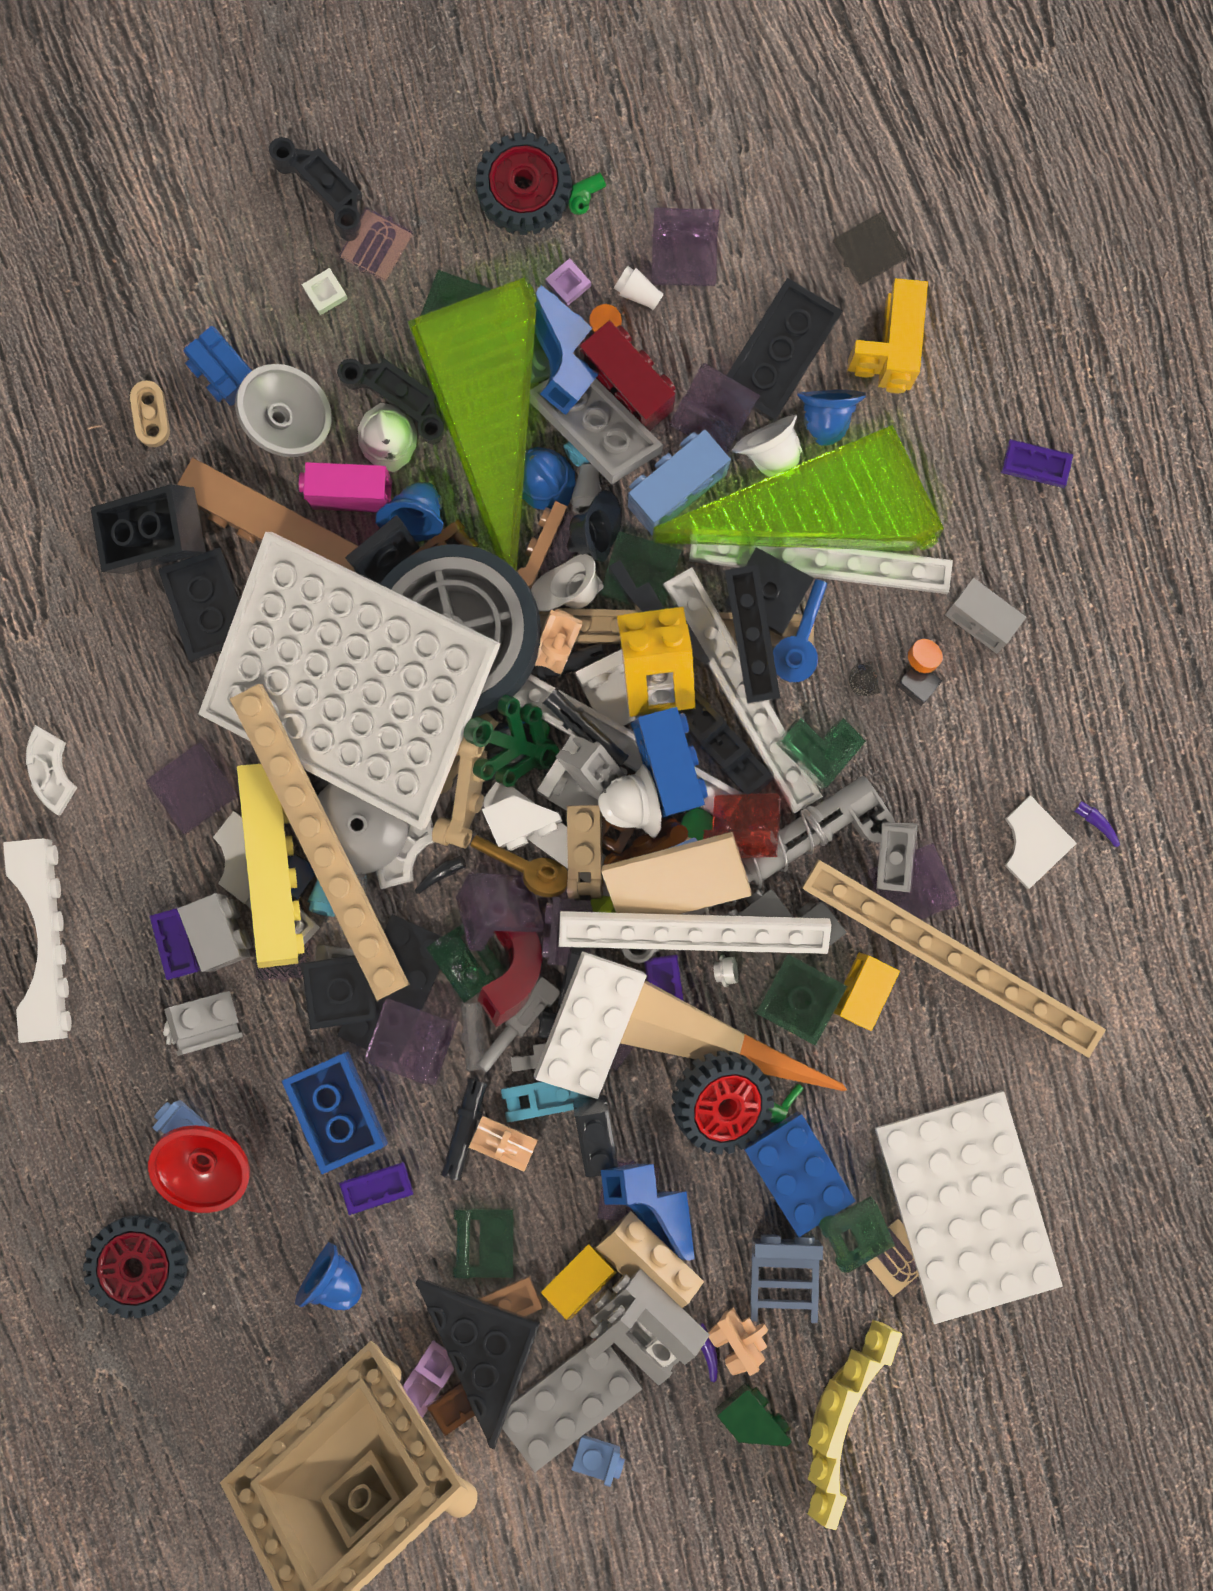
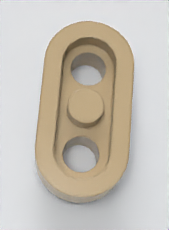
[130,380,170,447]

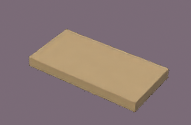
[601,832,751,914]

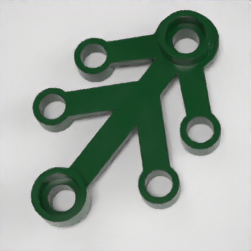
[464,695,560,788]

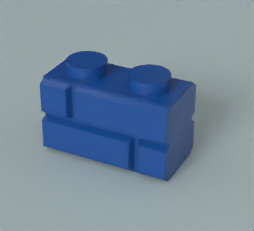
[183,326,252,406]

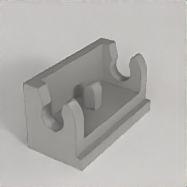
[945,578,1026,654]
[556,737,626,800]

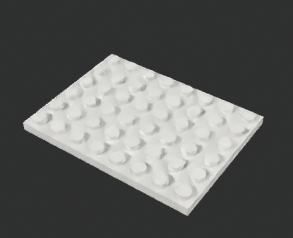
[198,532,501,830]

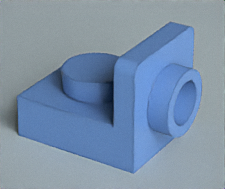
[152,1100,210,1134]
[571,1435,625,1487]

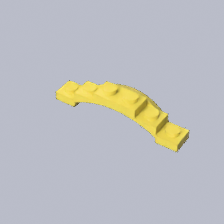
[808,1320,902,1530]

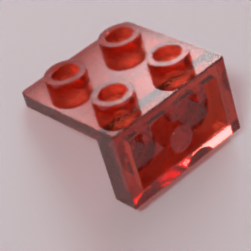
[703,793,781,858]

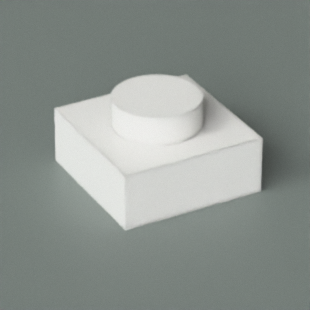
[302,268,348,315]

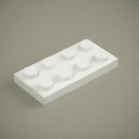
[534,951,647,1099]

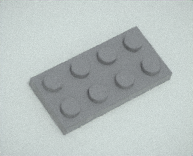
[527,378,663,484]
[502,1341,643,1472]

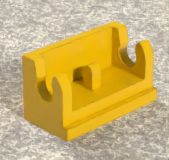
[830,952,900,1031]
[541,1244,618,1320]

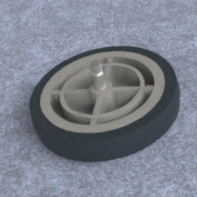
[380,544,541,718]

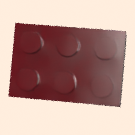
[580,320,676,431]

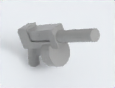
[476,974,559,1072]

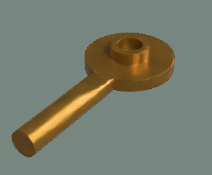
[470,835,568,897]

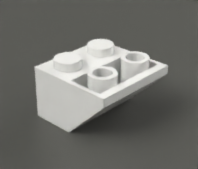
[482,796,563,851]

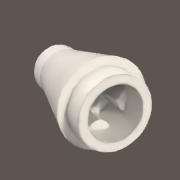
[614,266,664,310]

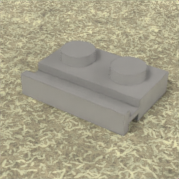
[164,991,243,1056]

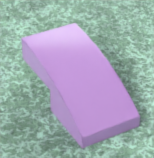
[402,1340,454,1418]

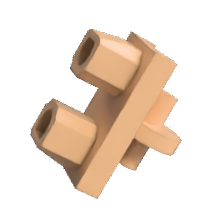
[535,609,582,674]
[469,1116,538,1171]
[708,1307,768,1376]

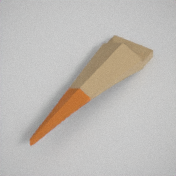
[620,980,847,1091]

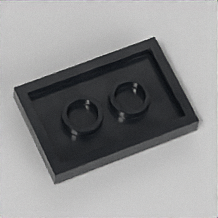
[158,548,240,663]

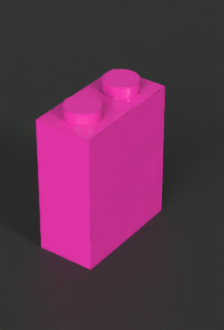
[299,462,392,512]

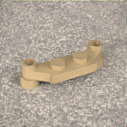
[432,736,487,849]

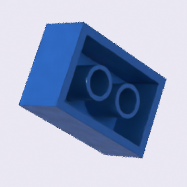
[631,707,708,818]
[282,1051,388,1174]
[744,1111,856,1237]

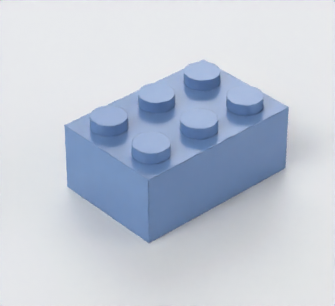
[628,430,731,536]

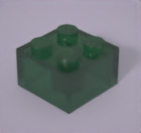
[753,954,848,1046]

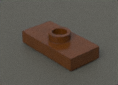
[426,1382,475,1436]

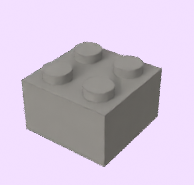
[177,893,253,972]

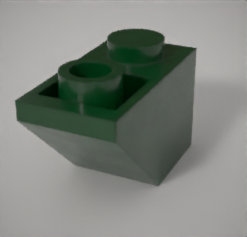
[715,1382,792,1447]

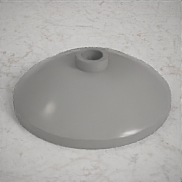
[235,364,332,457]
[318,783,409,874]

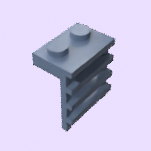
[750,1234,823,1323]

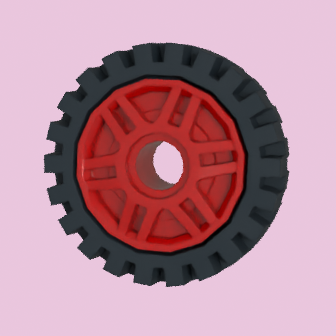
[671,1051,774,1155]

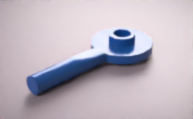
[773,579,828,683]

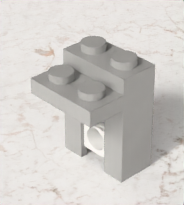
[585,1268,710,1385]

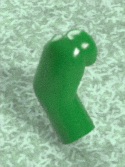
[568,172,606,215]

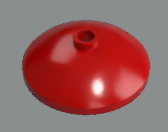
[148,1125,250,1213]

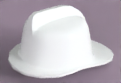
[531,554,604,612]

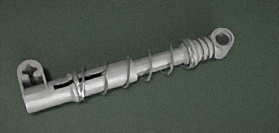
[620,775,895,963]

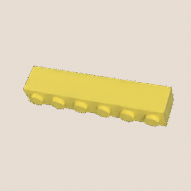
[237,764,304,968]

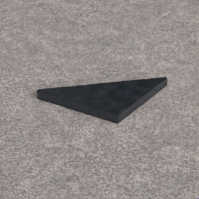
[416,1277,540,1449]

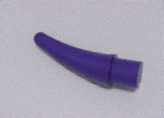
[1074,801,1120,847]
[699,1323,718,1382]

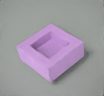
[545,258,591,306]

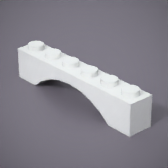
[3,838,71,1043]

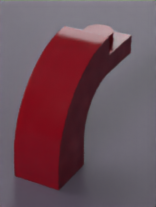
[478,902,542,1027]

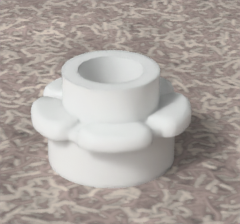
[714,955,738,987]

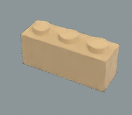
[595,1211,704,1308]

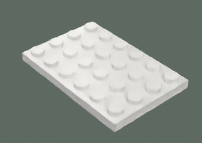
[875,1091,1063,1324]

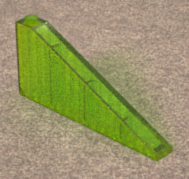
[407,277,536,571]
[652,425,944,551]

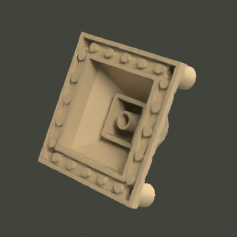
[220,1341,477,1591]

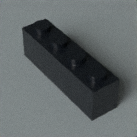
[725,564,781,705]

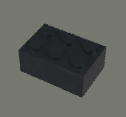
[90,484,206,574]

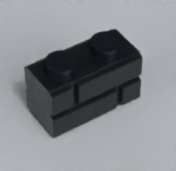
[573,1095,618,1178]

